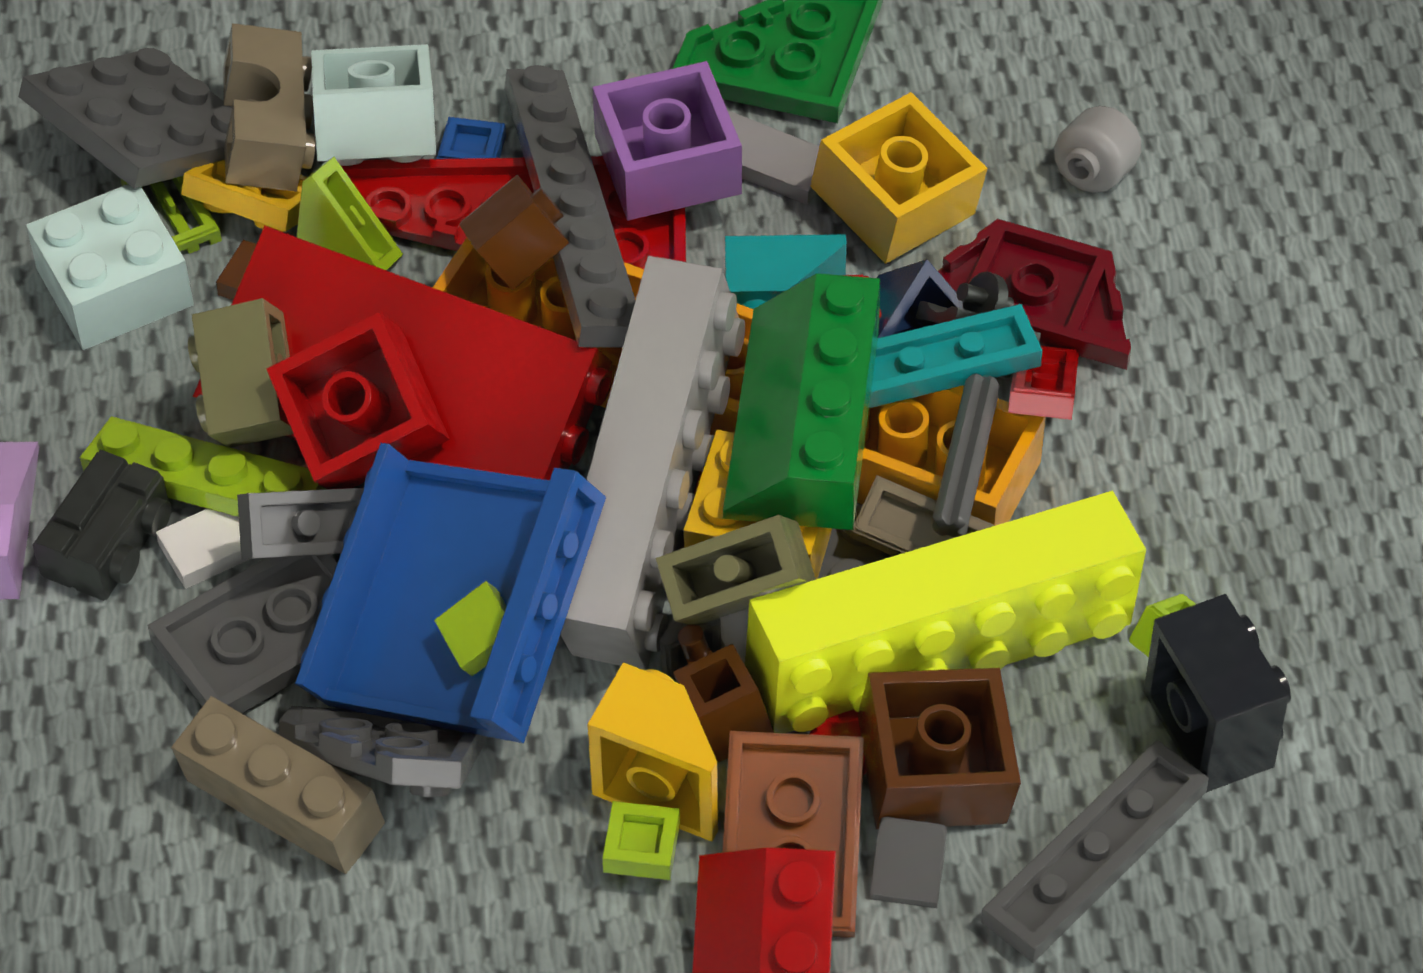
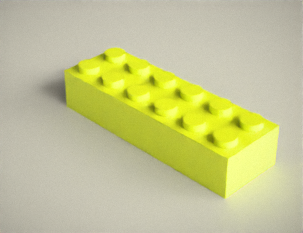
[745,490,1146,733]

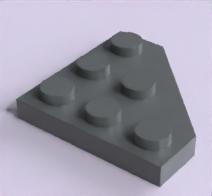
[279,706,486,797]

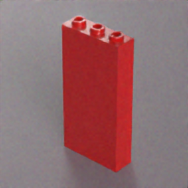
[192,225,613,480]

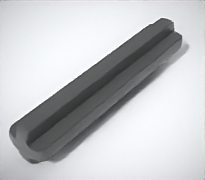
[932,373,999,538]

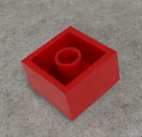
[266,312,450,490]

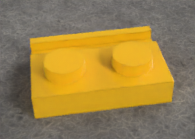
[181,160,307,232]

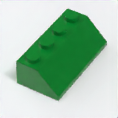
[723,273,880,530]

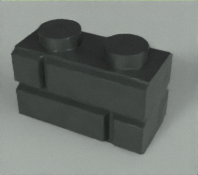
[32,450,171,601]

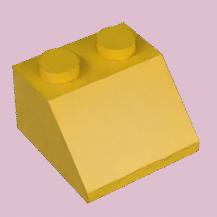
[587,662,718,842]

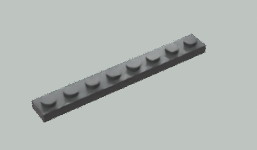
[504,65,636,348]

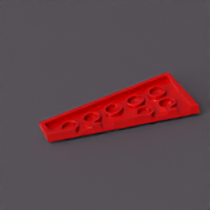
[341,156,686,269]

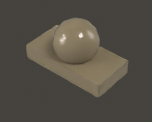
[850,475,995,556]

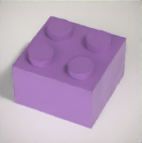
[592,61,742,221]

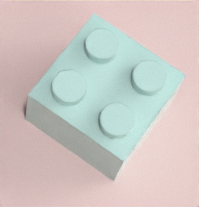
[311,44,436,166]
[26,184,194,350]

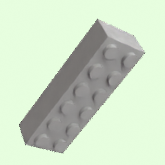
[560,256,745,670]

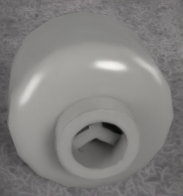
[1054,105,1141,193]

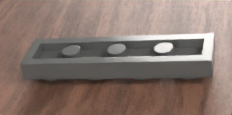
[981,740,1209,963]

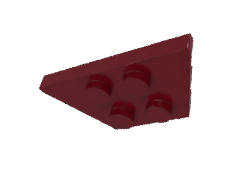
[938,219,1131,370]

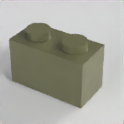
[188,298,294,448]
[655,515,816,625]

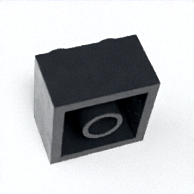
[1144,594,1291,793]

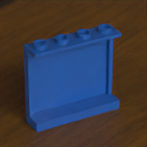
[295,443,606,744]

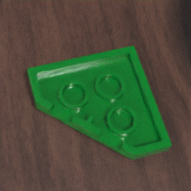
[672,0,883,124]

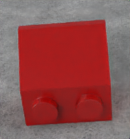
[692,847,836,973]

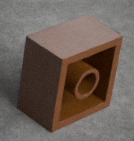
[858,668,1021,830]

